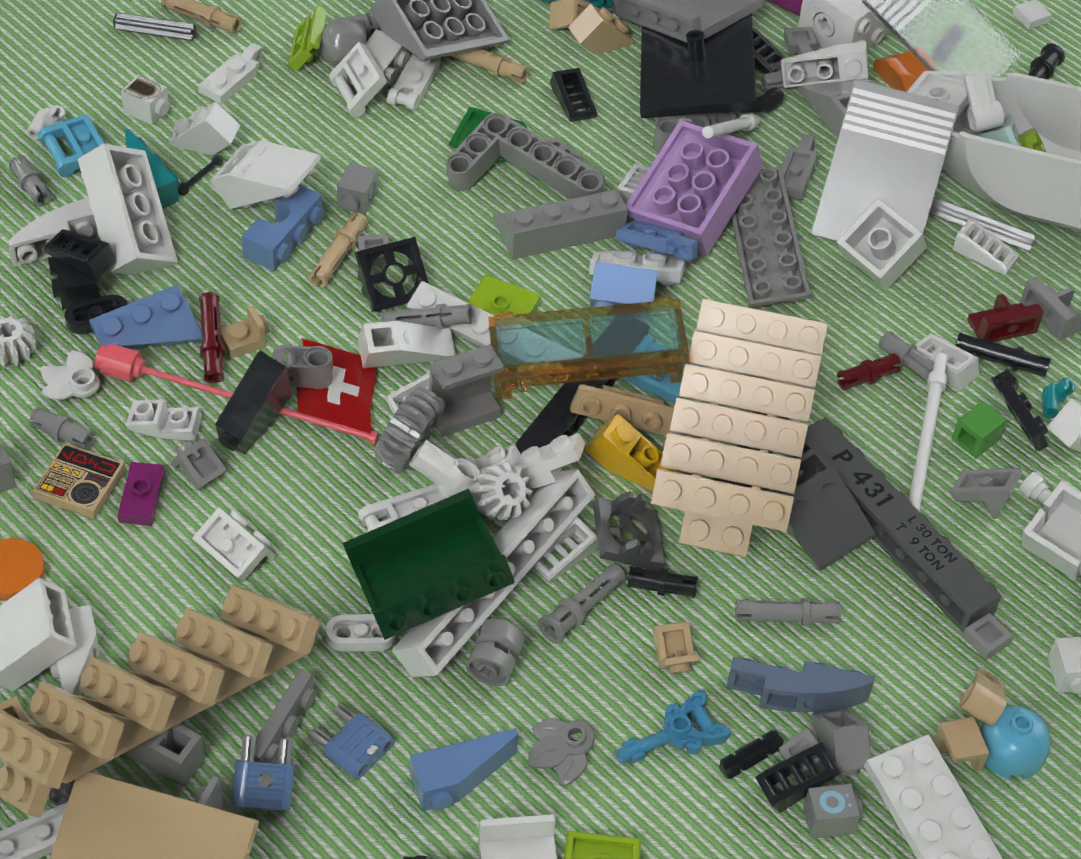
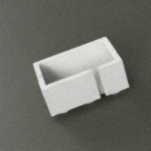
[1021,481,1081,581]

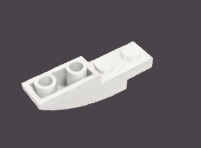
[8,197,98,267]
[467,433,585,493]

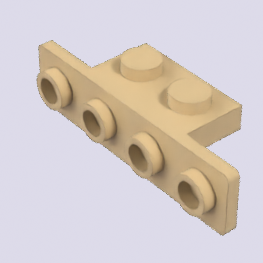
[570,384,674,436]

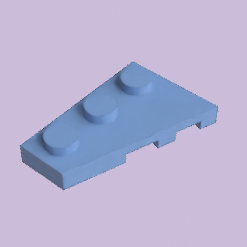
[89,284,202,349]

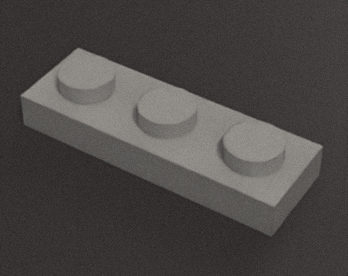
[247,668,316,763]

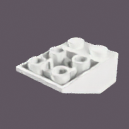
[210,140,321,209]

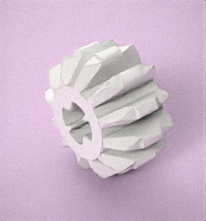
[0,313,36,368]
[473,462,533,521]

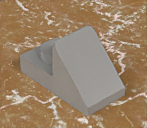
[951,468,1022,519]

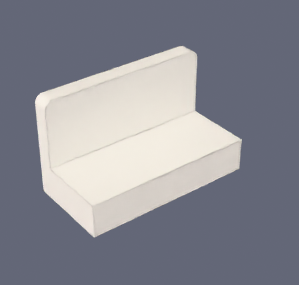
[478,814,557,859]

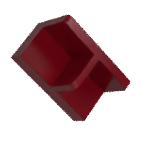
[967,294,1044,342]

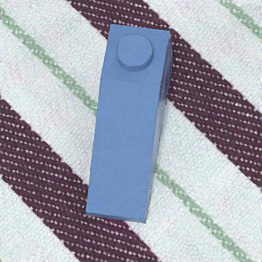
[410,729,518,811]

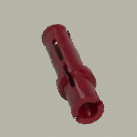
[199,292,225,383]

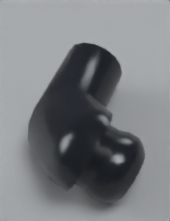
[748,87,784,113]

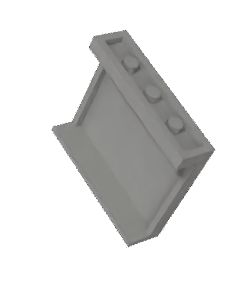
[615,0,763,42]

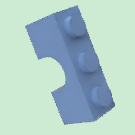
[241,185,324,271]

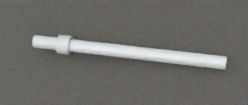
[702,113,761,138]
[908,353,948,512]

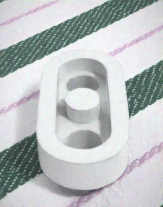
[326,614,397,652]

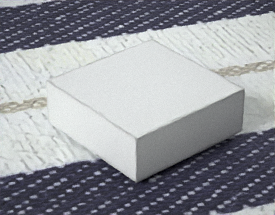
[1013,0,1052,30]

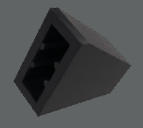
[215,350,292,455]

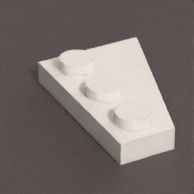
[589,250,687,285]

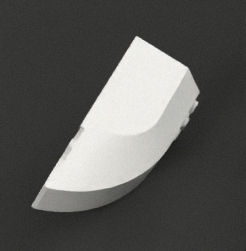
[907,71,1081,232]

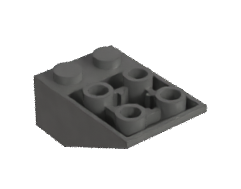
[762,446,876,570]

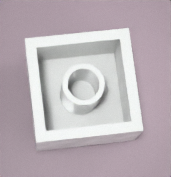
[837,198,927,291]

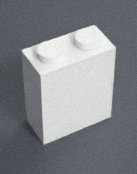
[0,578,76,692]

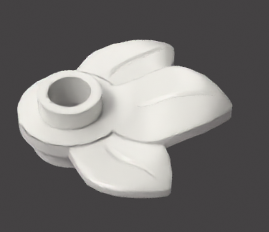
[40,350,100,400]

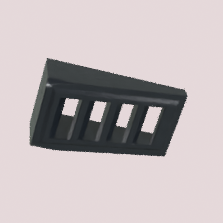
[753,27,786,74]
[550,68,597,122]
[43,229,115,279]
[755,742,841,813]

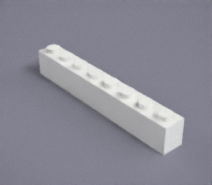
[392,469,595,677]

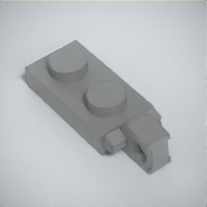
[777,134,818,200]

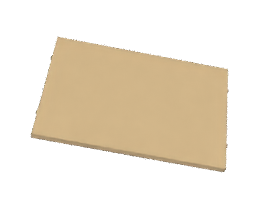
[50,772,259,859]

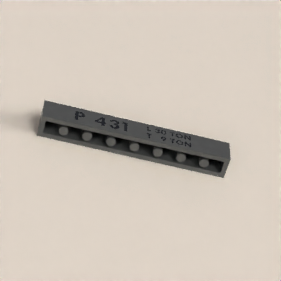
[794,417,1001,632]

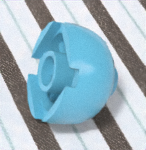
[980,705,1051,779]

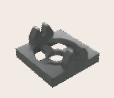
[593,491,666,571]

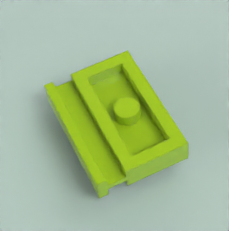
[288,5,327,71]

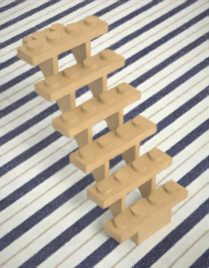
[651,299,828,557]
[0,585,322,818]

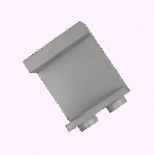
[429,344,504,437]

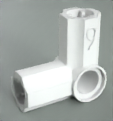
[961,70,1004,133]

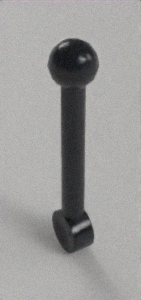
[178,155,223,195]

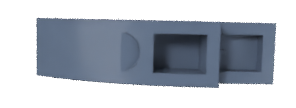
[726,657,875,712]

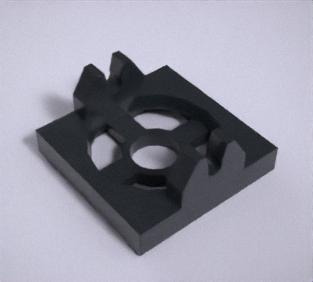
[355,237,429,313]

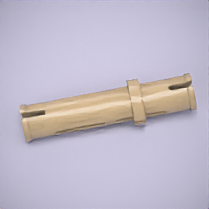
[162,0,242,34]
[448,49,529,84]
[308,212,368,288]

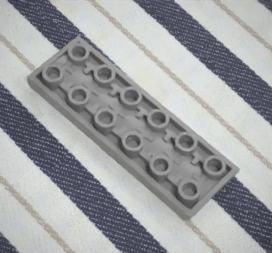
[731,166,811,307]

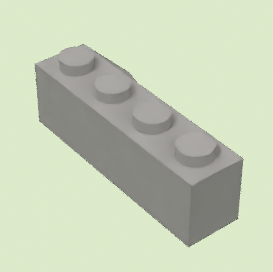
[493,189,628,260]

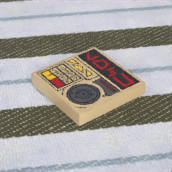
[32,443,125,519]

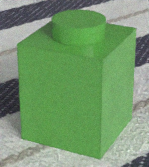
[951,401,1007,459]

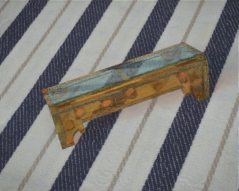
[488,297,690,400]

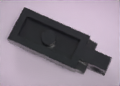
[991,369,1048,452]

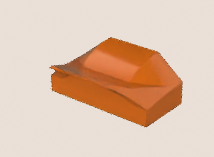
[873,48,935,92]

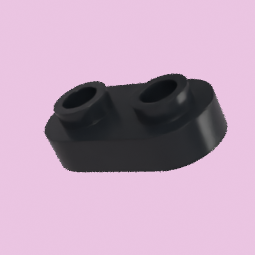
[64,294,127,334]

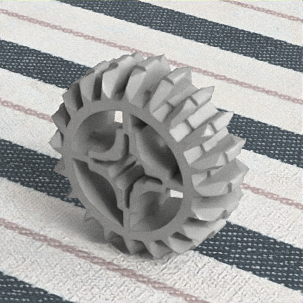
[375,386,445,473]

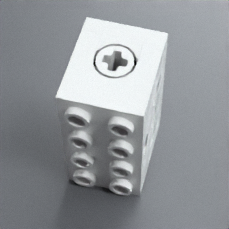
[797,0,918,49]

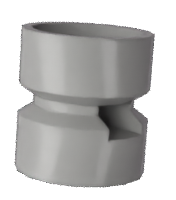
[466,619,525,686]

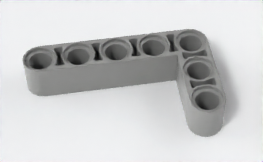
[446,113,604,199]

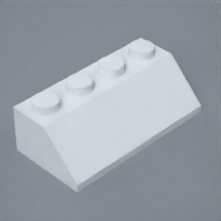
[78,144,178,275]

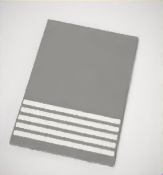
[811,79,960,262]

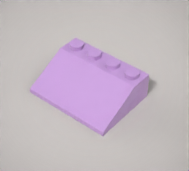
[626,120,763,256]

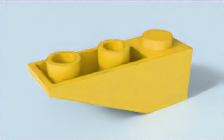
[584,413,683,491]

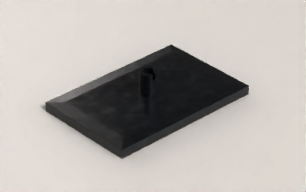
[640,13,757,118]

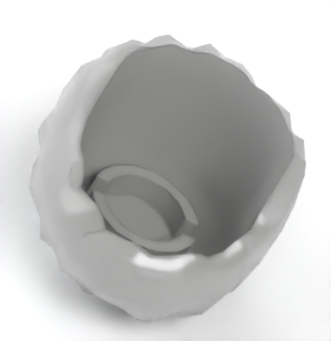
[319,17,367,66]

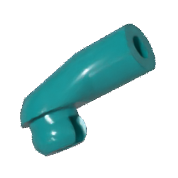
[1042,378,1075,418]

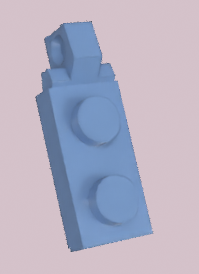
[616,220,698,261]

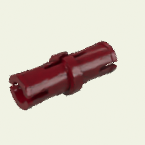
[837,353,901,390]

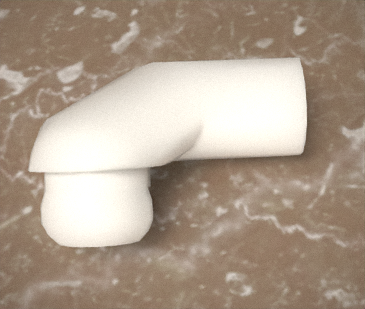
[26,105,65,140]

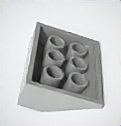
[370,0,510,61]

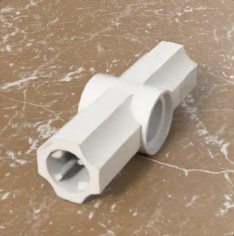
[409,440,505,520]

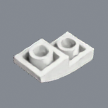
[126,399,203,440]

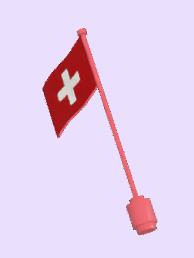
[94,338,379,445]

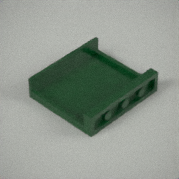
[342,488,515,640]

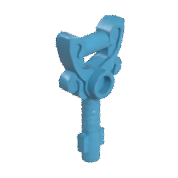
[615,690,731,764]

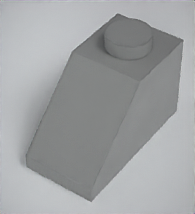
[812,709,871,776]

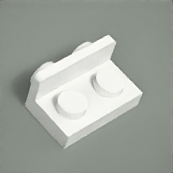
[192,507,276,582]

